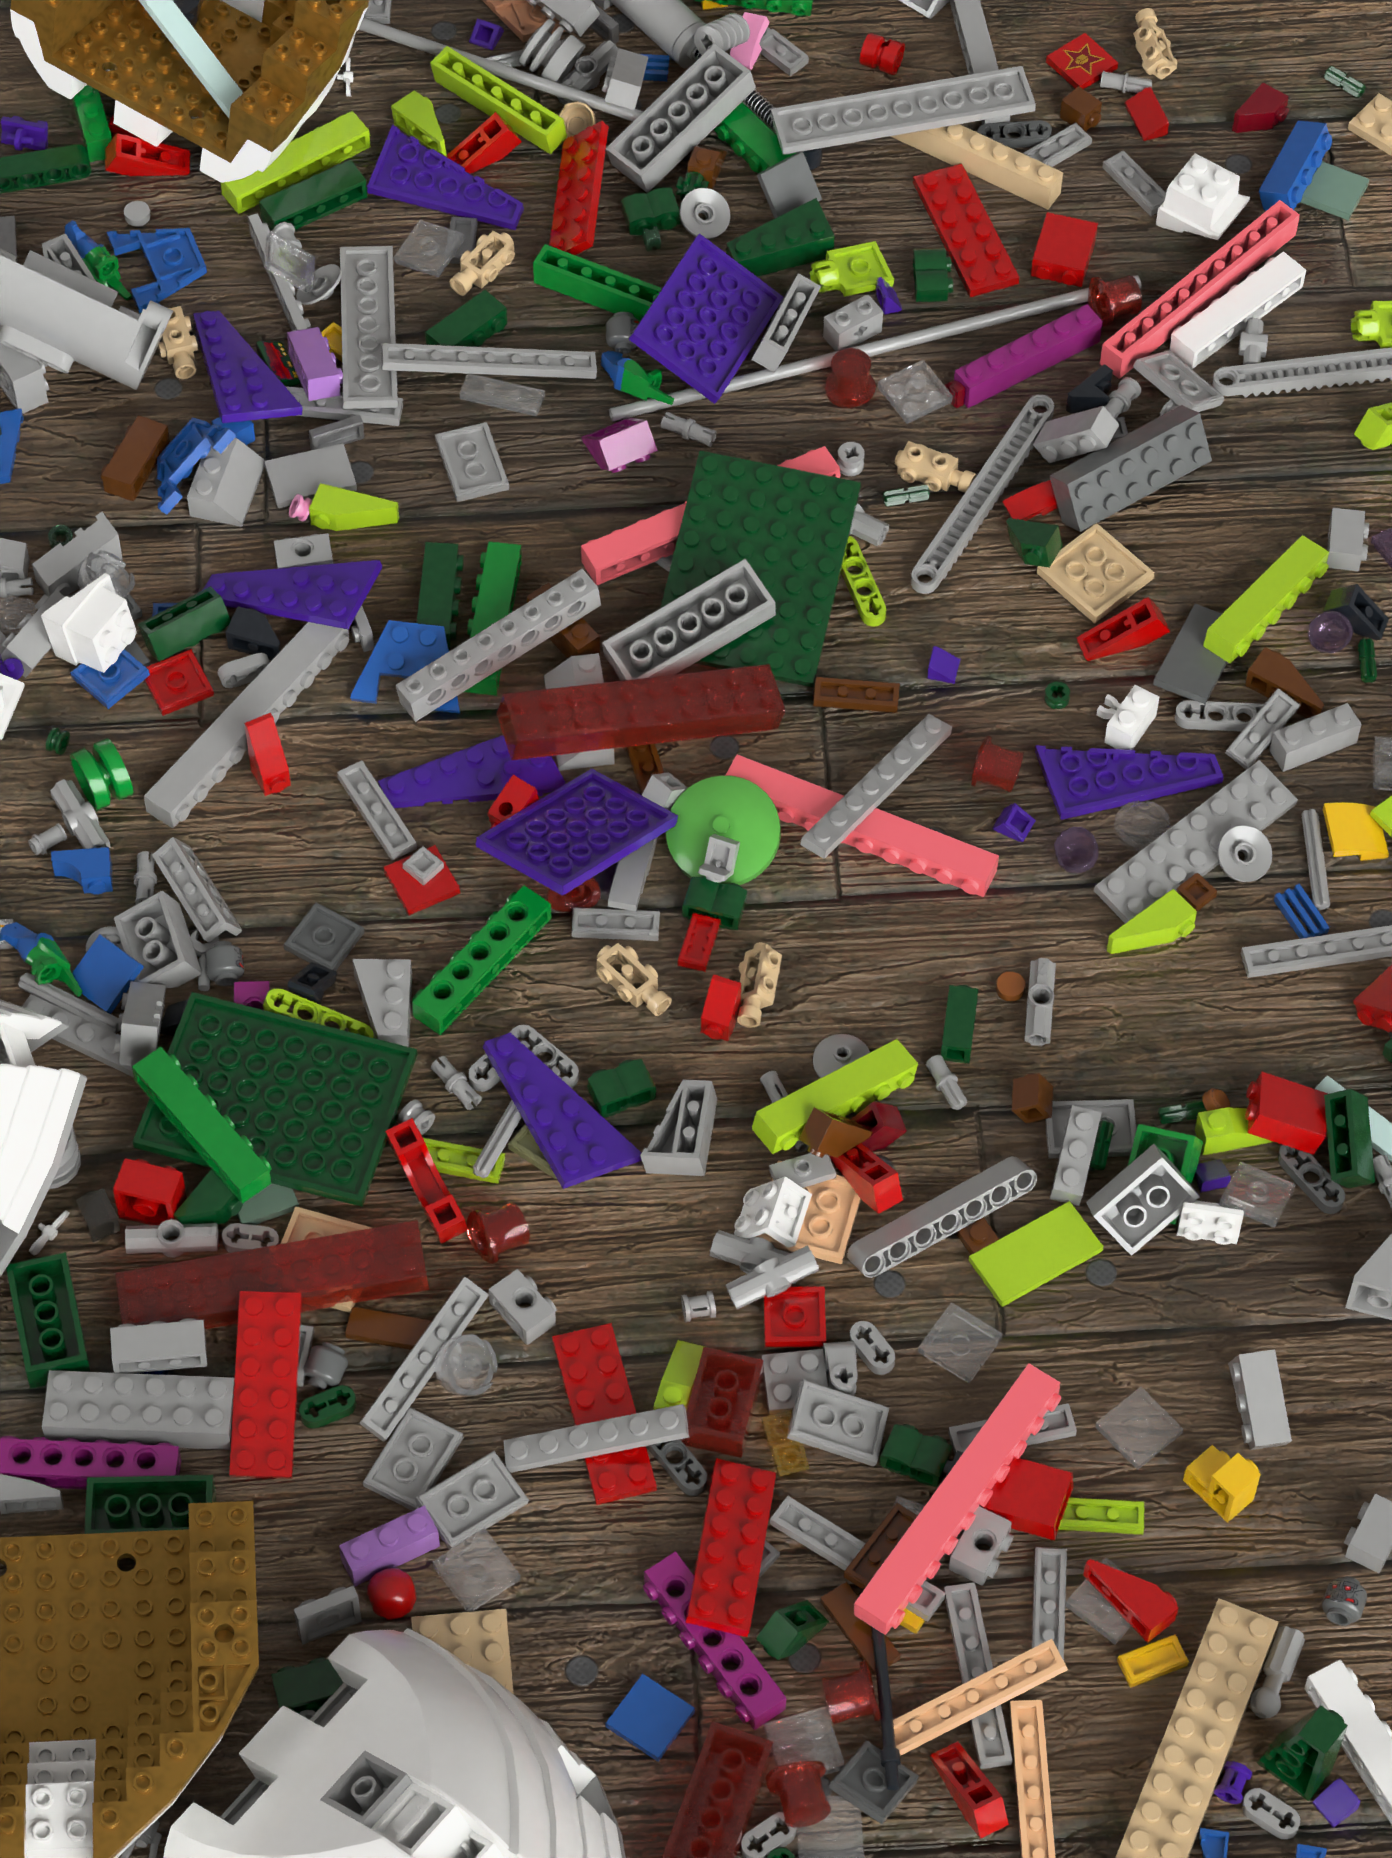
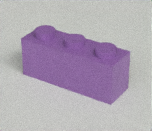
[287,327,343,401]
[339,1505,440,1586]

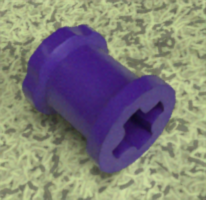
[1214,1761,1252,1804]

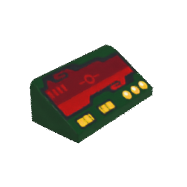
[256,341,301,387]

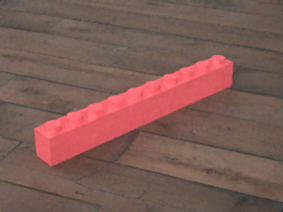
[1100,200,1300,379]
[581,446,840,585]
[725,754,999,897]
[854,1363,1061,1635]

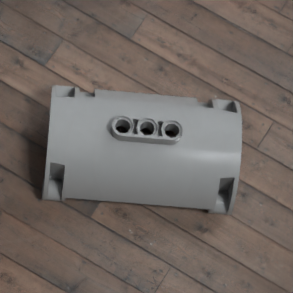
[0,248,173,390]

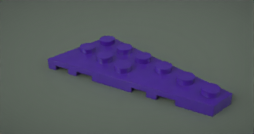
[367,124,524,230]
[193,311,303,423]
[202,560,382,629]
[1035,745,1224,820]
[483,1033,642,1189]

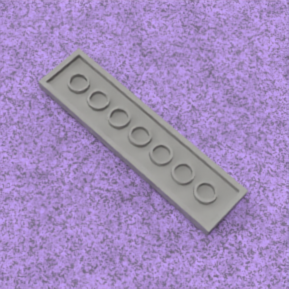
[340,246,398,409]
[1093,760,1298,923]

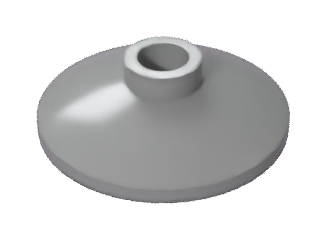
[680,188,730,239]
[296,264,342,305]
[1217,825,1272,882]
[813,1034,870,1078]

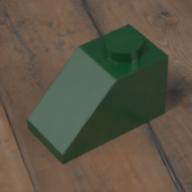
[1006,518,1062,568]
[174,1169,243,1224]
[756,1600,829,1660]

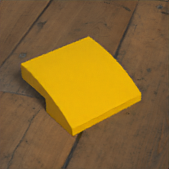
[1323,802,1389,861]

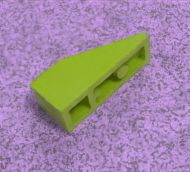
[391,90,447,157]
[1354,402,1392,450]
[309,483,399,531]
[1107,889,1197,954]
[1195,1107,1273,1155]
[653,1340,707,1416]

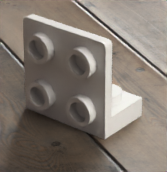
[734,1176,812,1248]
[1177,1200,1244,1245]

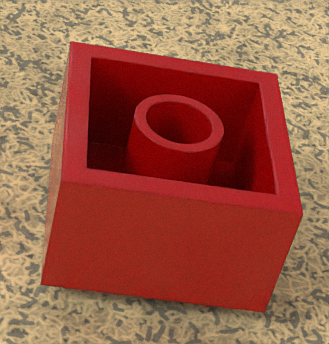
[113,1158,187,1225]

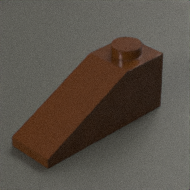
[1245,647,1324,718]

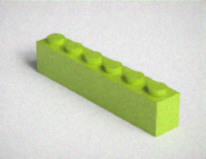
[430,46,567,154]
[221,111,371,214]
[1203,535,1329,664]
[752,1039,918,1154]

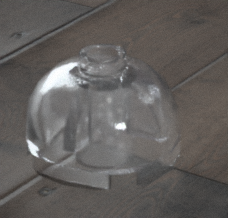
[78,550,135,599]
[434,1334,498,1397]

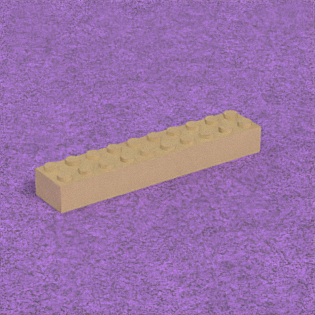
[1115,1598,1278,1858]

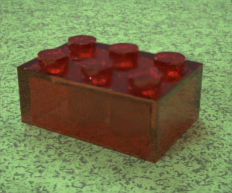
[682,1347,764,1458]

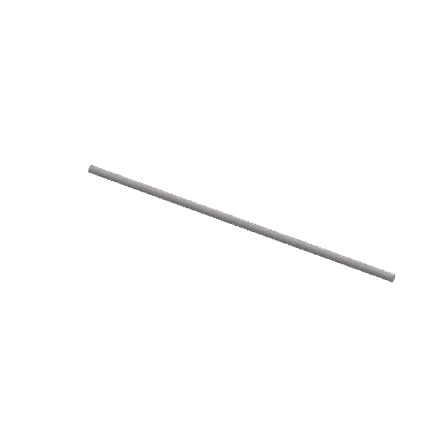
[609,275,1141,422]

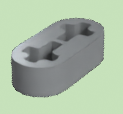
[218,653,270,688]
[222,1223,280,1258]
[850,1321,895,1375]
[1242,1788,1300,1839]
[741,1812,797,1858]

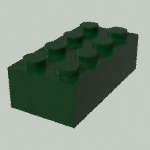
[6,1252,90,1389]
[84,1475,216,1534]

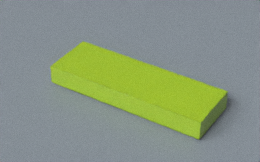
[423,1138,505,1184]
[1059,1497,1144,1535]

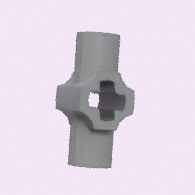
[1238,318,1268,365]

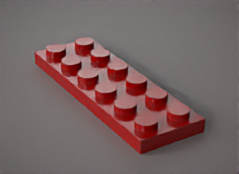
[549,121,609,255]
[913,163,1020,297]
[229,1291,302,1479]
[552,1323,657,1505]
[685,1458,776,1637]

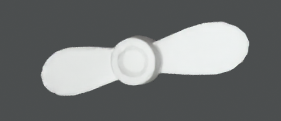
[337,58,353,97]
[29,1210,70,1255]

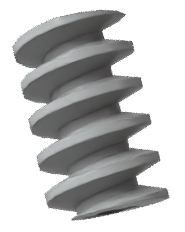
[694,13,750,55]

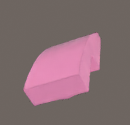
[730,12,770,70]

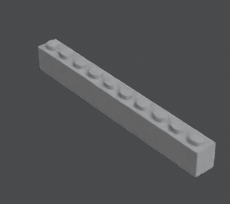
[144,622,349,828]

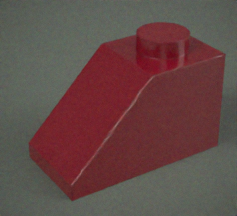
[1232,83,1289,133]
[852,1101,907,1151]

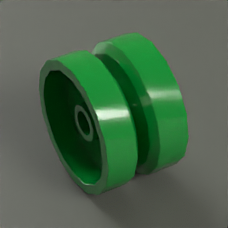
[70,738,133,811]

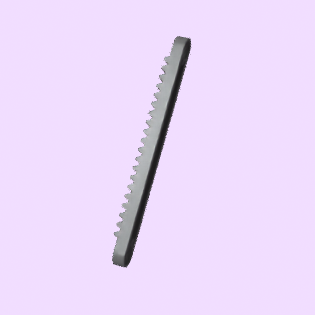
[1212,347,1392,398]
[911,395,1054,594]

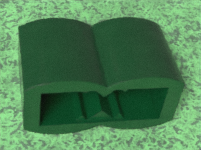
[621,188,680,236]
[913,248,953,302]
[682,876,748,930]
[588,1059,656,1117]
[880,1424,952,1487]

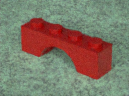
[385,1118,468,1244]

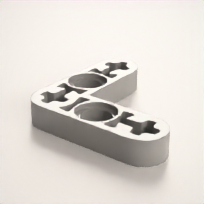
[468,1025,579,1092]

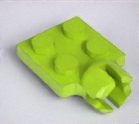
[810,241,895,297]
[1351,301,1392,349]

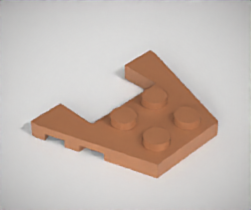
[482,0,566,42]

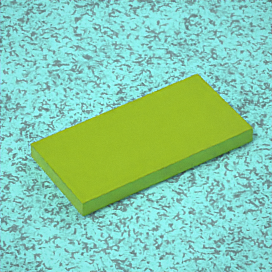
[969,1201,1103,1307]

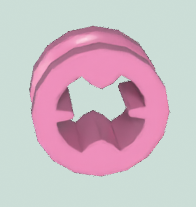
[289,494,312,522]

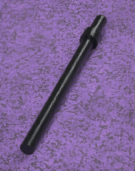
[871,1626,901,1790]

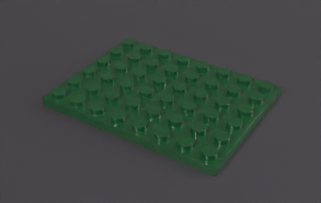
[661,451,861,687]
[133,992,417,1207]

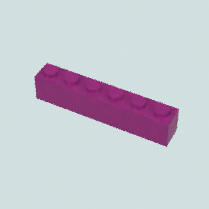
[954,304,1102,408]

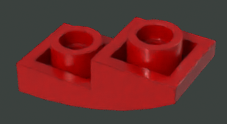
[1002,480,1058,521]

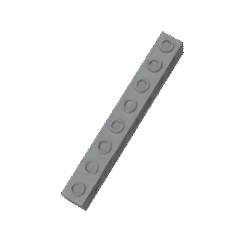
[396,569,601,722]

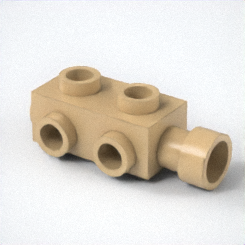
[1133,8,1177,80]
[449,231,515,296]
[158,306,198,379]
[895,441,977,493]
[737,942,782,1028]
[596,943,672,1016]

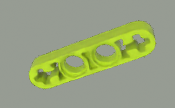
[841,536,886,627]
[263,988,374,1038]

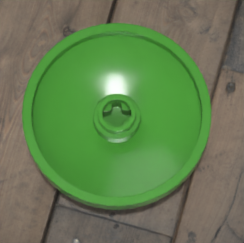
[666,776,781,885]

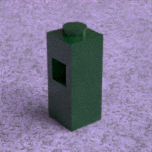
[941,985,979,1064]

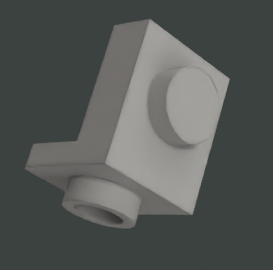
[698,834,740,882]

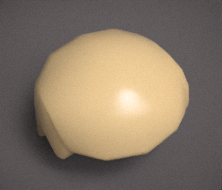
[558,101,596,139]

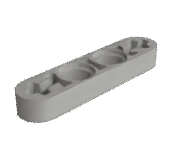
[1174,700,1264,732]

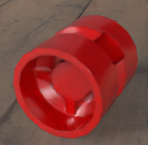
[859,33,905,75]

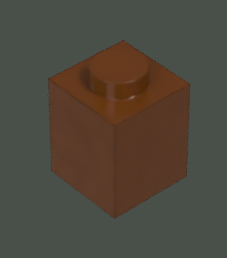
[1060,86,1102,132]
[1012,1073,1053,1123]

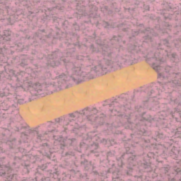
[880,1639,1068,1756]
[1009,1700,1055,1858]

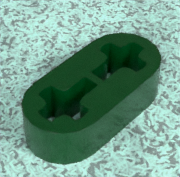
[299,1385,356,1429]

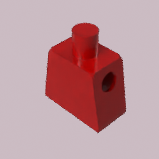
[487,775,539,830]

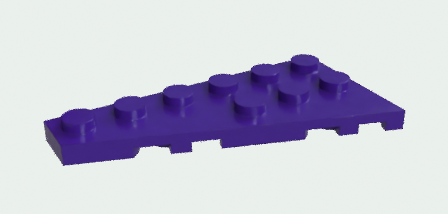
[378,723,566,808]

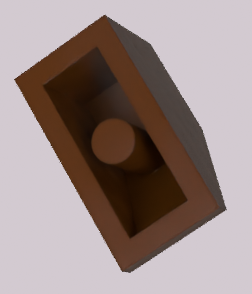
[687,145,727,190]
[799,1107,872,1158]

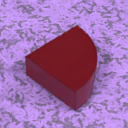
[941,380,966,409]

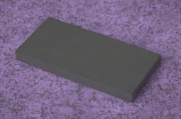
[1153,604,1227,704]

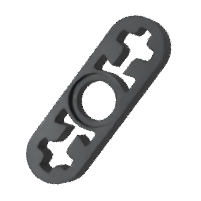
[977,120,1052,148]
[1278,1145,1345,1214]
[646,1439,707,1496]

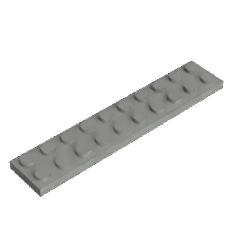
[771,66,1036,155]

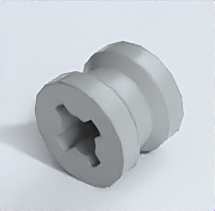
[837,442,865,476]
[398,1099,435,1135]

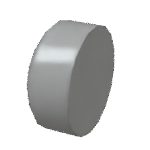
[124,201,151,227]

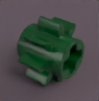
[676,172,709,200]

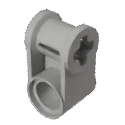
[823,1341,858,1396]

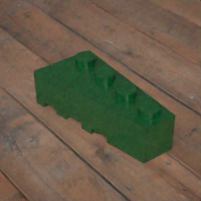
[726,198,835,277]
[1256,1706,1348,1801]

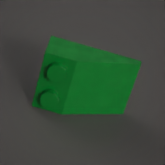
[1128,1124,1203,1224]

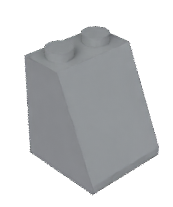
[1345,1234,1392,1320]

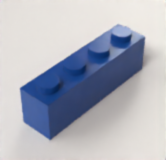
[1259,120,1332,211]

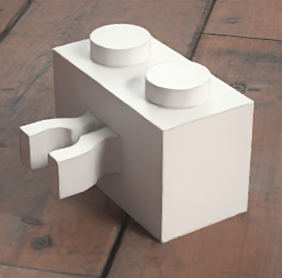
[1096,685,1159,750]

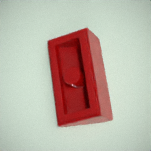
[1125,87,1169,141]

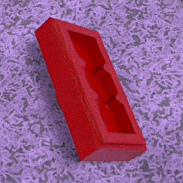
[678,913,721,972]

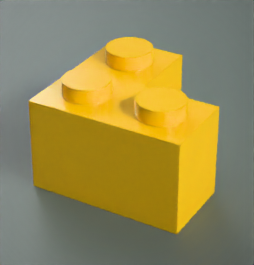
[1183,1445,1261,1523]

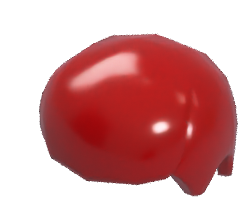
[367,1568,417,1619]

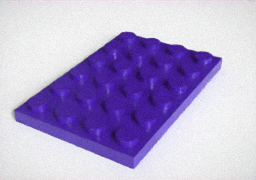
[629,233,784,404]
[476,769,678,896]

